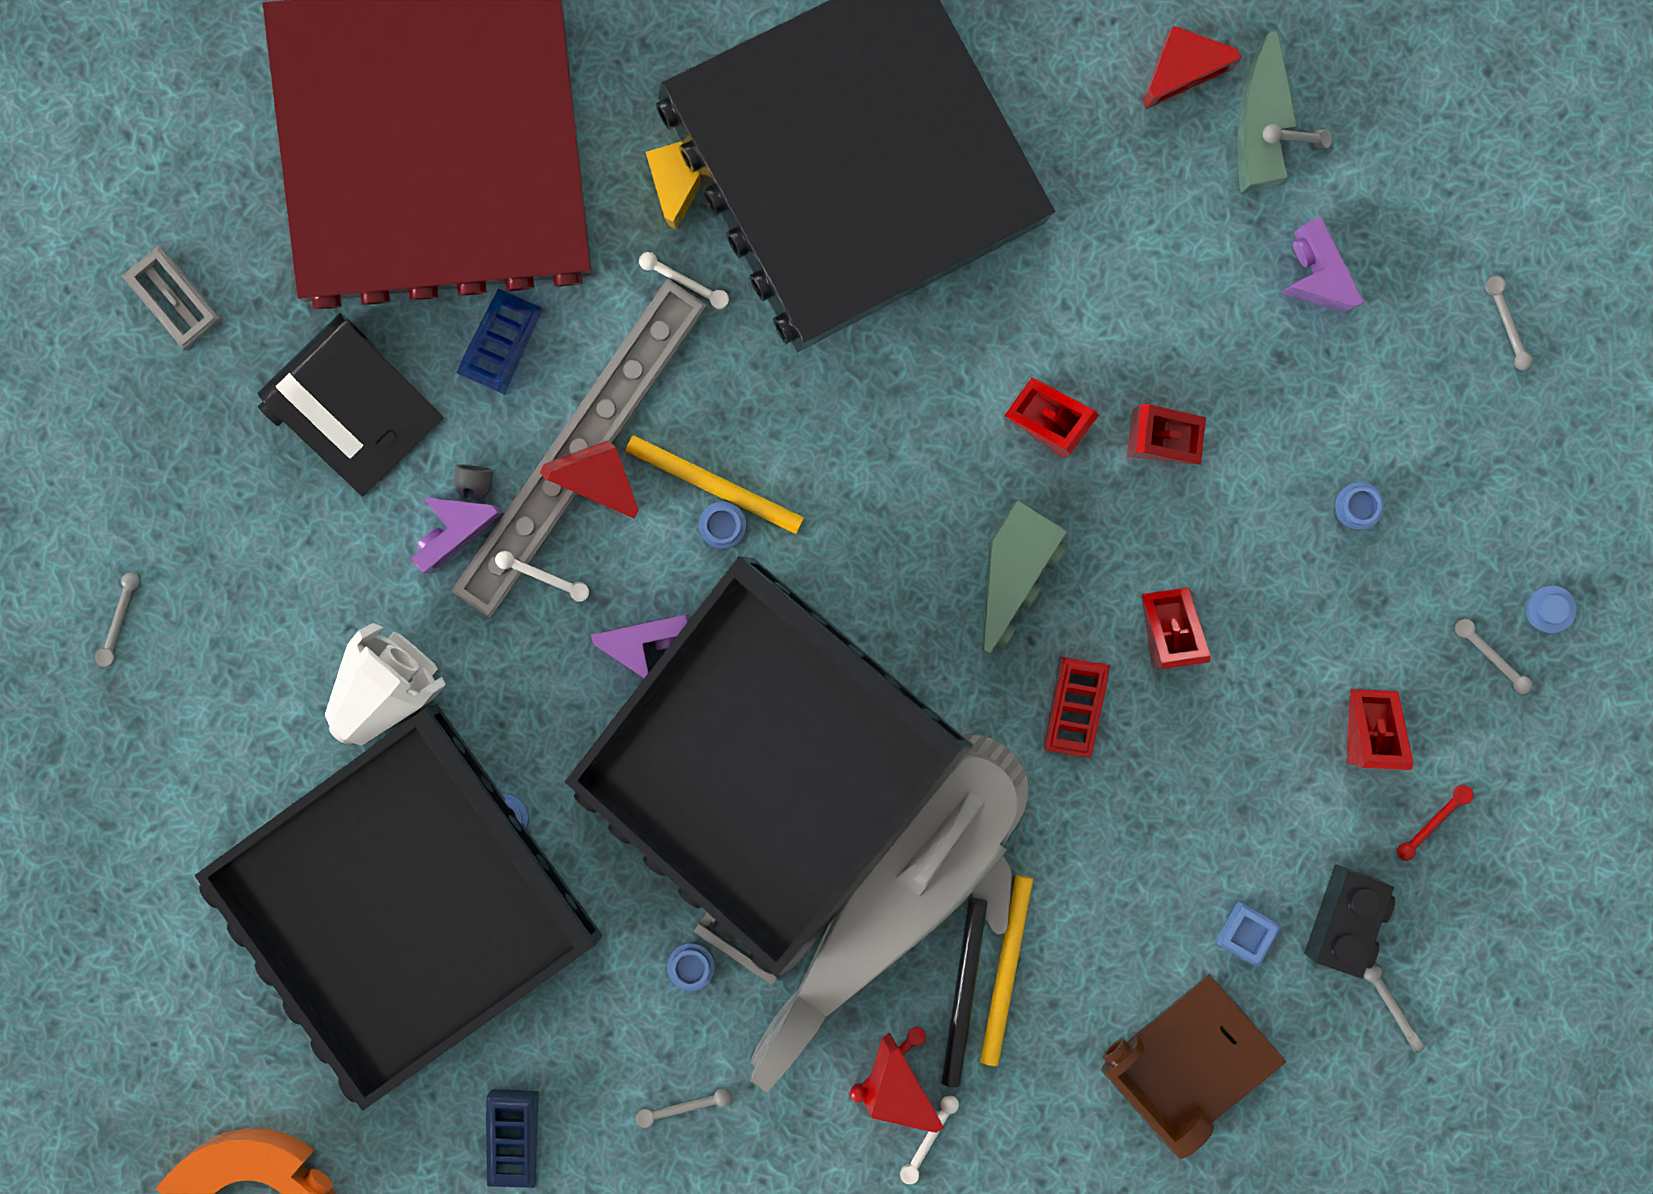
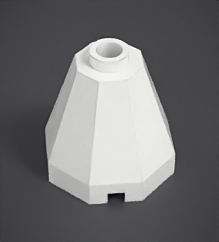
[325,623,446,746]

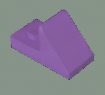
[1281,216,1364,313]
[410,497,504,574]
[591,614,690,678]

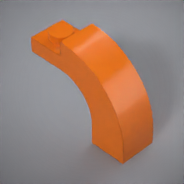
[156,1128,337,1194]

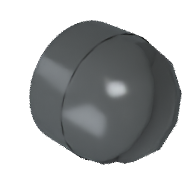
[453,464,493,501]

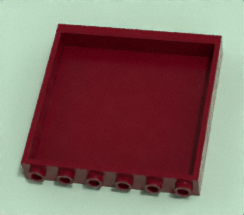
[262,0,592,309]

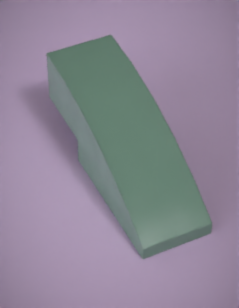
[1237,31,1297,194]

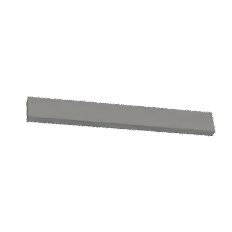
[451,278,707,618]

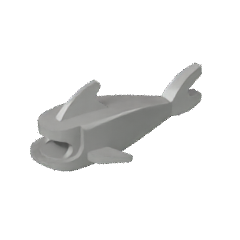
[751,734,1028,1093]

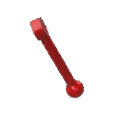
[1397,785,1474,861]
[849,1026,926,1103]

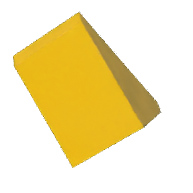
[646,141,703,230]

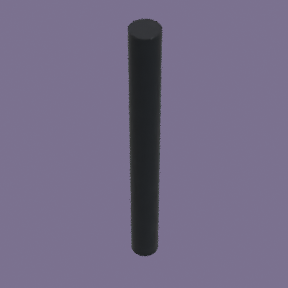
[941,898,988,1088]

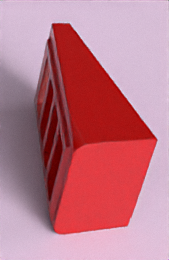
[1044,656,1110,758]

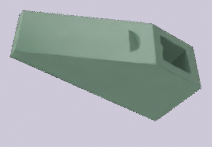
[981,501,1068,654]

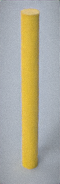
[625,435,804,534]
[980,875,1034,1066]

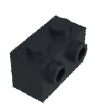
[1304,864,1395,979]

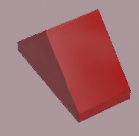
[1143,26,1241,109]
[1004,377,1099,459]
[1127,404,1206,465]
[540,440,639,519]
[1142,587,1210,669]
[1346,689,1414,770]
[864,1033,944,1133]

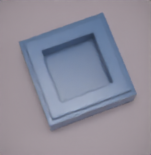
[1215,901,1282,968]

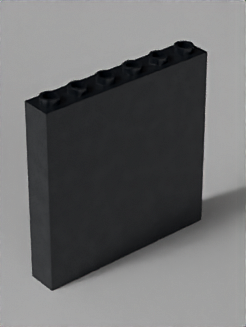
[656,0,1055,353]
[565,556,974,977]
[194,704,603,1111]

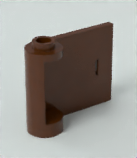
[1101,974,1286,1159]

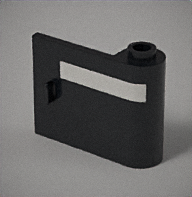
[257,313,444,497]

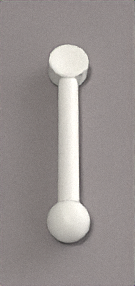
[639,252,729,310]
[495,550,589,602]
[900,1095,959,1185]

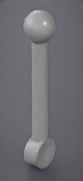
[1263,124,1332,149]
[1485,276,1533,371]
[95,572,141,667]
[1454,619,1532,695]
[1364,964,1424,1053]
[635,1088,732,1128]

